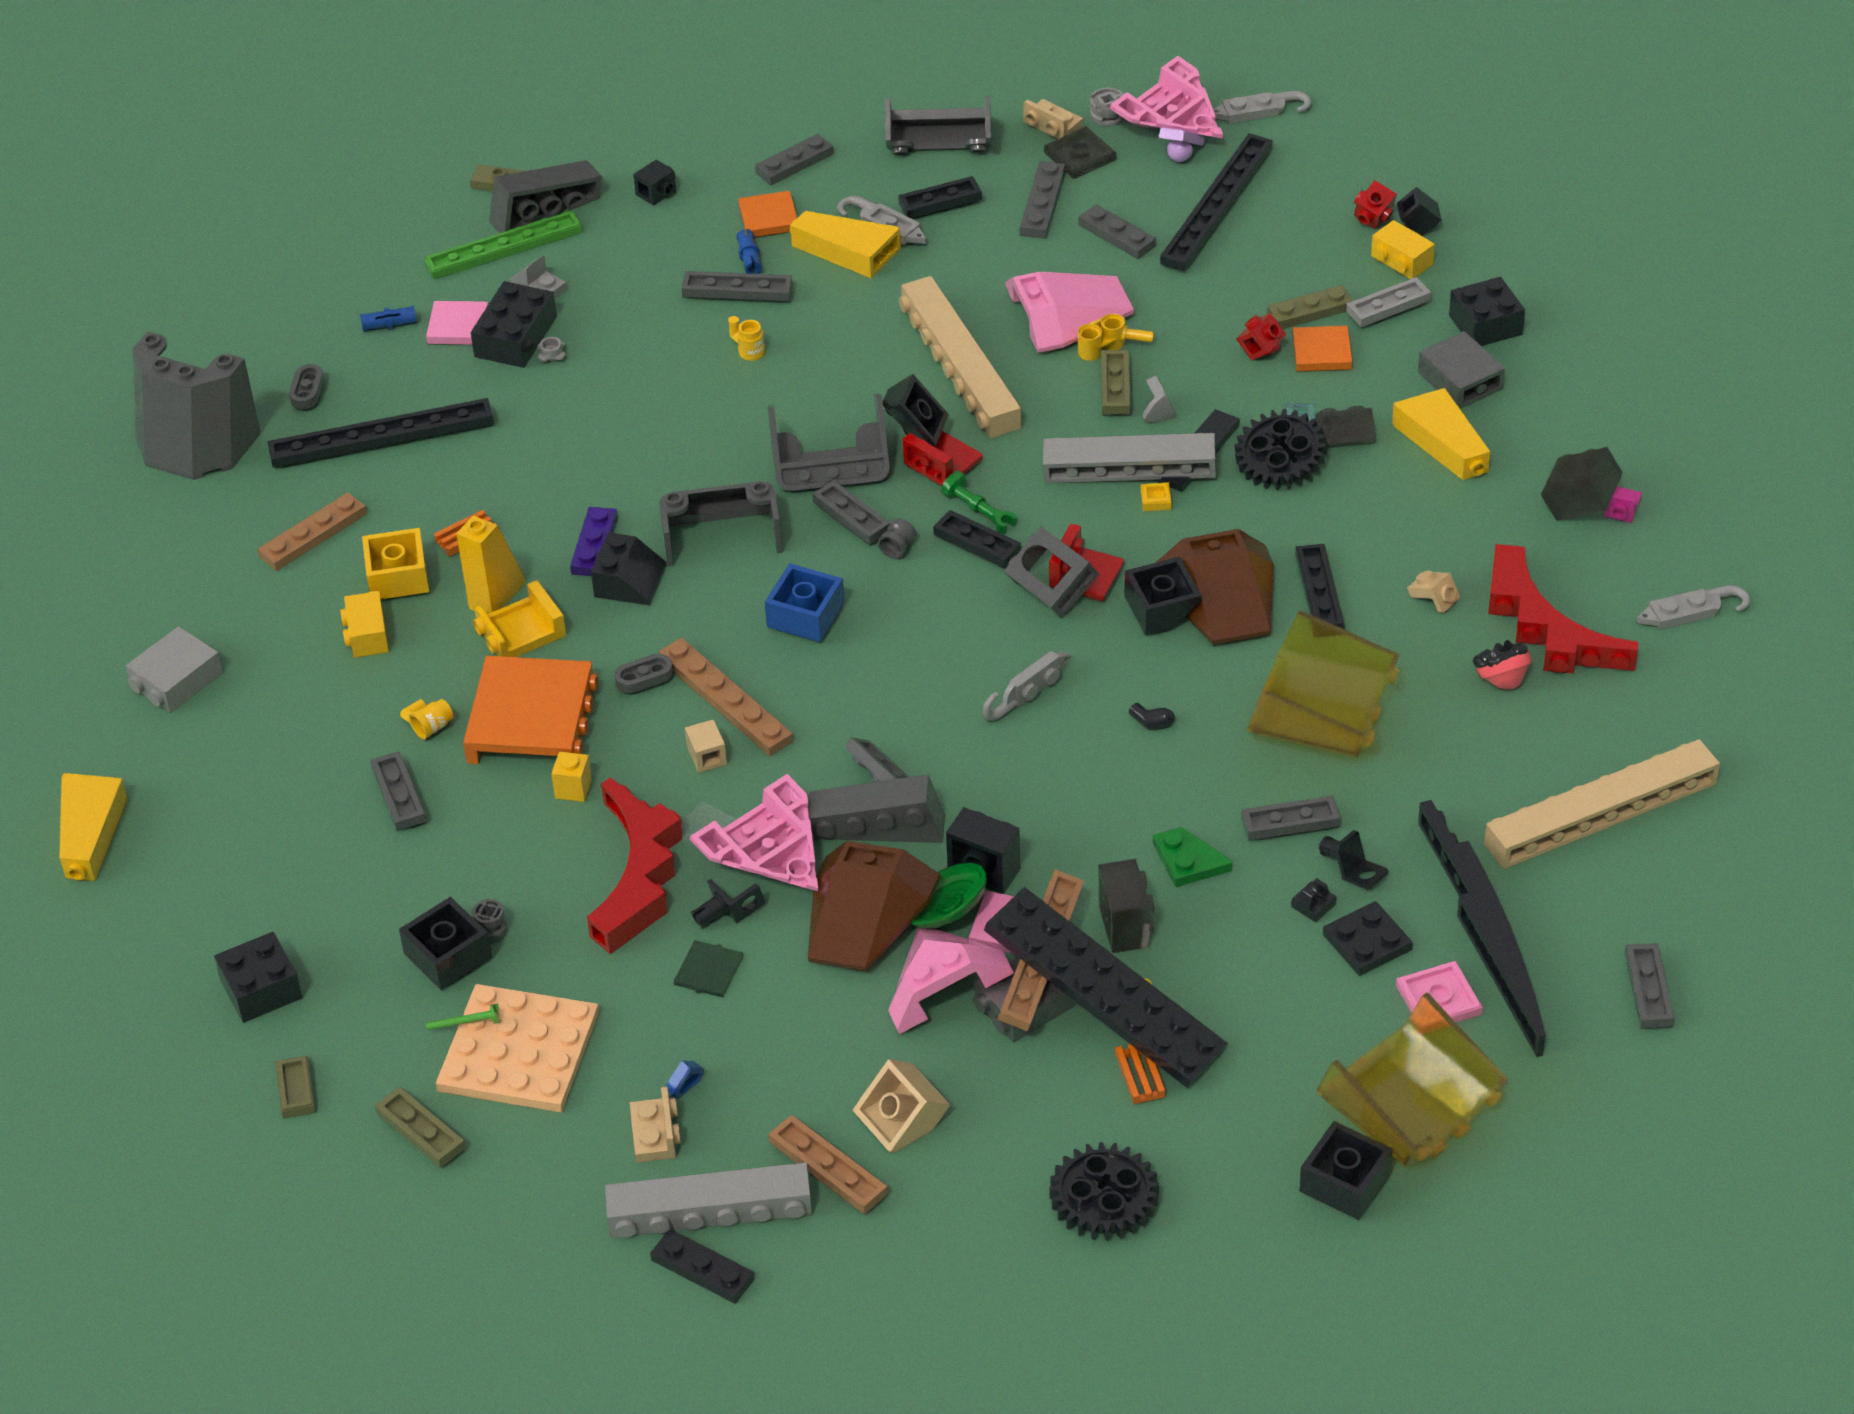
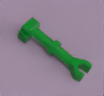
[941,470,1017,535]

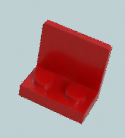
[902,431,982,486]
[1049,523,1124,601]

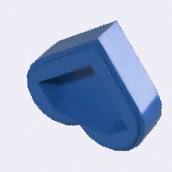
[666,1061,704,1098]

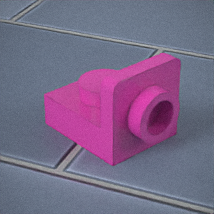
[1604,486,1642,523]

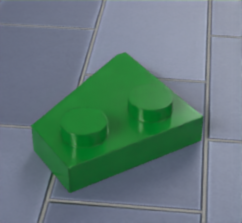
[1153,827,1232,887]

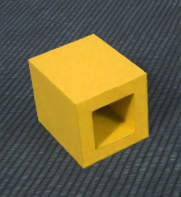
[551,752,592,802]

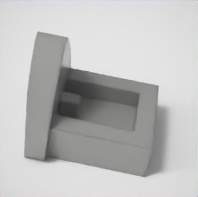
[1142,375,1177,423]

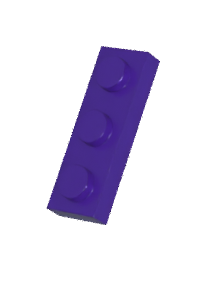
[570,507,618,576]

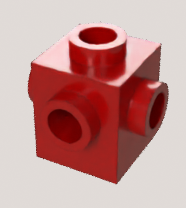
[1354,180,1397,230]
[1236,313,1286,360]

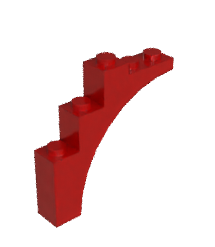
[1488,544,1638,674]
[587,777,683,954]

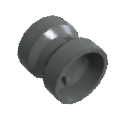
[878,518,916,559]
[472,899,507,943]

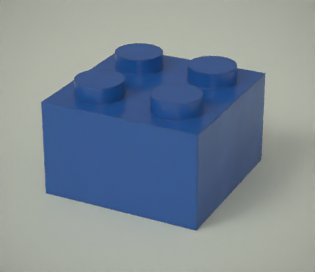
[765,563,845,642]

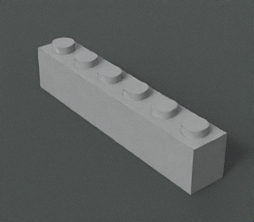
[1043,433,1216,483]
[605,1162,812,1238]

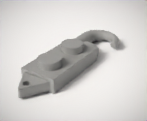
[1213,91,1311,124]
[837,195,926,245]
[1636,585,1751,630]
[982,651,1072,721]

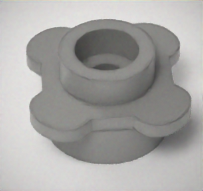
[538,337,565,362]

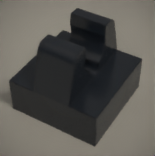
[1291,878,1336,923]

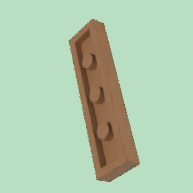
[257,492,367,571]
[768,1114,888,1215]

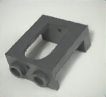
[1004,526,1099,619]

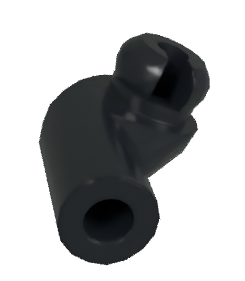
[1129,702,1175,730]

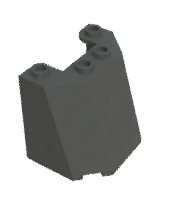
[133,331,260,480]

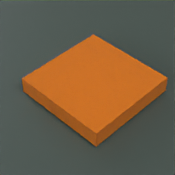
[738,190,797,238]
[1292,326,1352,371]

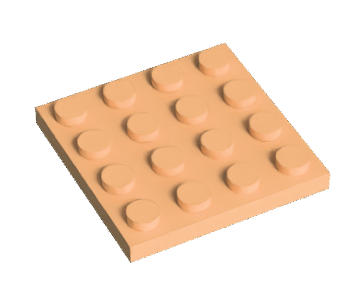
[436,984,599,1113]

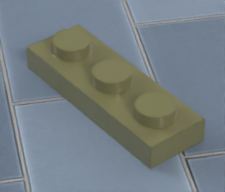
[1267,285,1353,329]
[1101,350,1130,415]
[375,1087,466,1168]

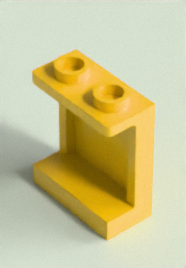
[473,580,566,657]

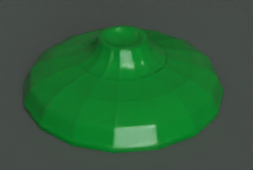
[910,863,987,929]

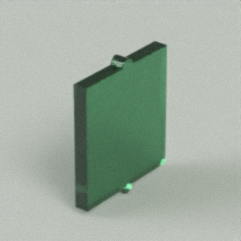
[674,940,744,998]

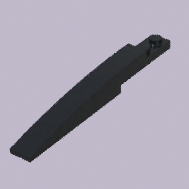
[1418,800,1545,1057]

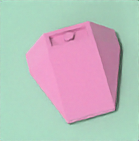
[1005,272,1134,353]

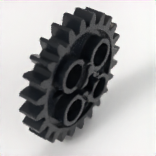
[1234,409,1328,490]
[1049,1142,1159,1241]

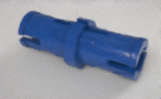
[736,229,762,274]
[360,305,417,331]

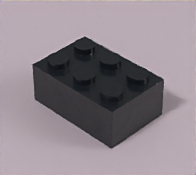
[470,281,557,368]

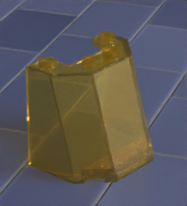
[1246,611,1400,757]
[1316,993,1508,1167]

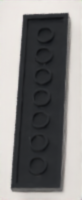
[984,887,1228,1088]

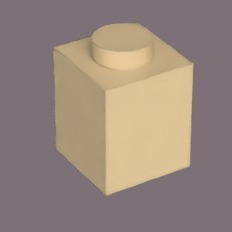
[685,720,727,773]

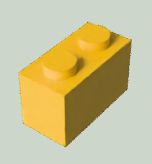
[1371,220,1435,279]
[340,591,389,658]

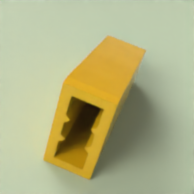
[790,211,901,278]
[1392,388,1490,480]
[456,516,526,614]
[59,773,128,881]

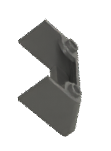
[885,96,991,155]
[767,393,890,491]
[660,481,782,567]

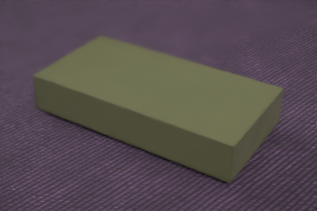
[275,1055,316,1119]

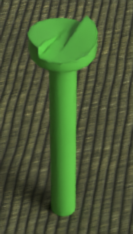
[426,1003,500,1030]

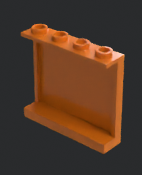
[463,656,598,764]

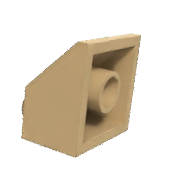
[852,1059,950,1153]

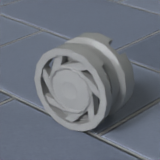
[1090,87,1124,126]

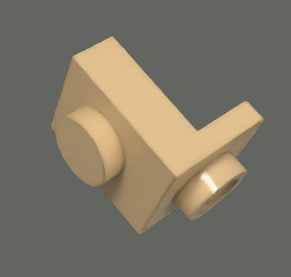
[1407,571,1460,613]

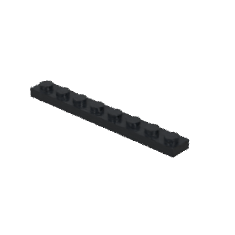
[1160,133,1273,271]
[267,398,494,468]

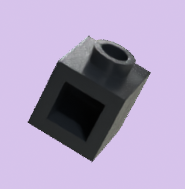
[633,159,676,206]
[1397,187,1442,236]

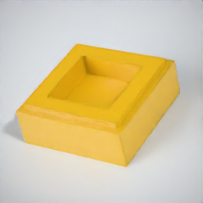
[1140,483,1172,511]

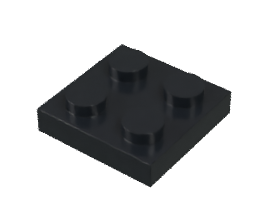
[1323,901,1413,976]

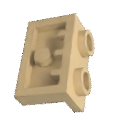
[1023,99,1083,142]
[629,1087,681,1163]

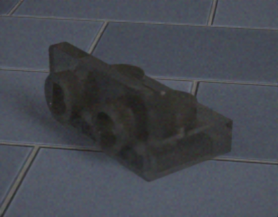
[1314,406,1376,448]

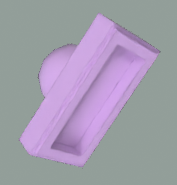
[1159,127,1205,163]

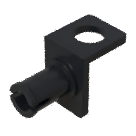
[1319,830,1388,889]
[690,879,765,928]

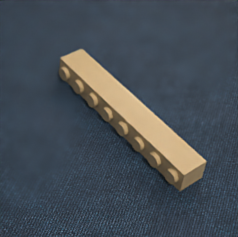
[899,276,1021,439]
[1484,739,1720,869]

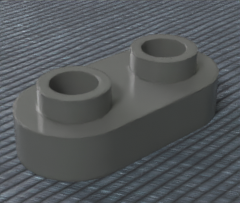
[289,364,324,410]
[615,654,673,693]

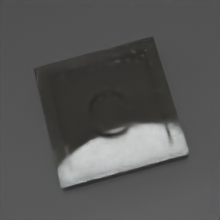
[1044,126,1117,179]

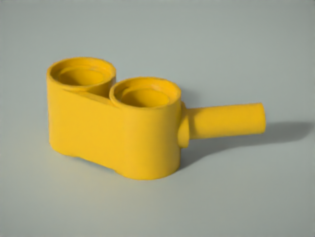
[1077,314,1154,361]

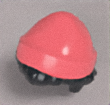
[1473,640,1532,690]

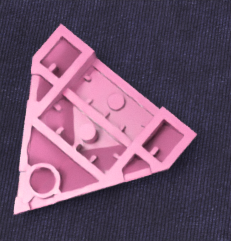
[1110,56,1223,138]
[690,774,818,891]
[888,927,1014,1034]

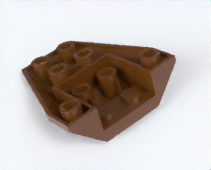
[1156,529,1274,645]
[808,841,941,971]

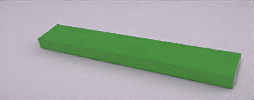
[424,210,583,280]

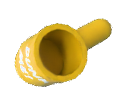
[728,316,765,361]
[400,699,454,740]

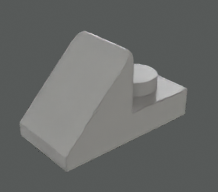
[509,255,567,299]

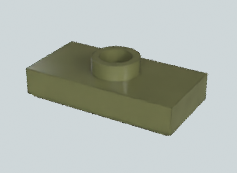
[470,164,524,191]

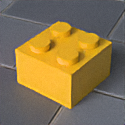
[362,528,429,599]

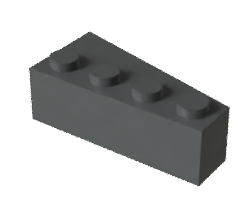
[489,160,602,233]
[808,774,945,843]

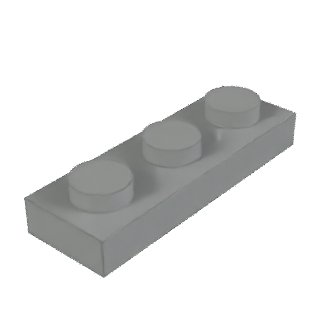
[1346,277,1431,327]

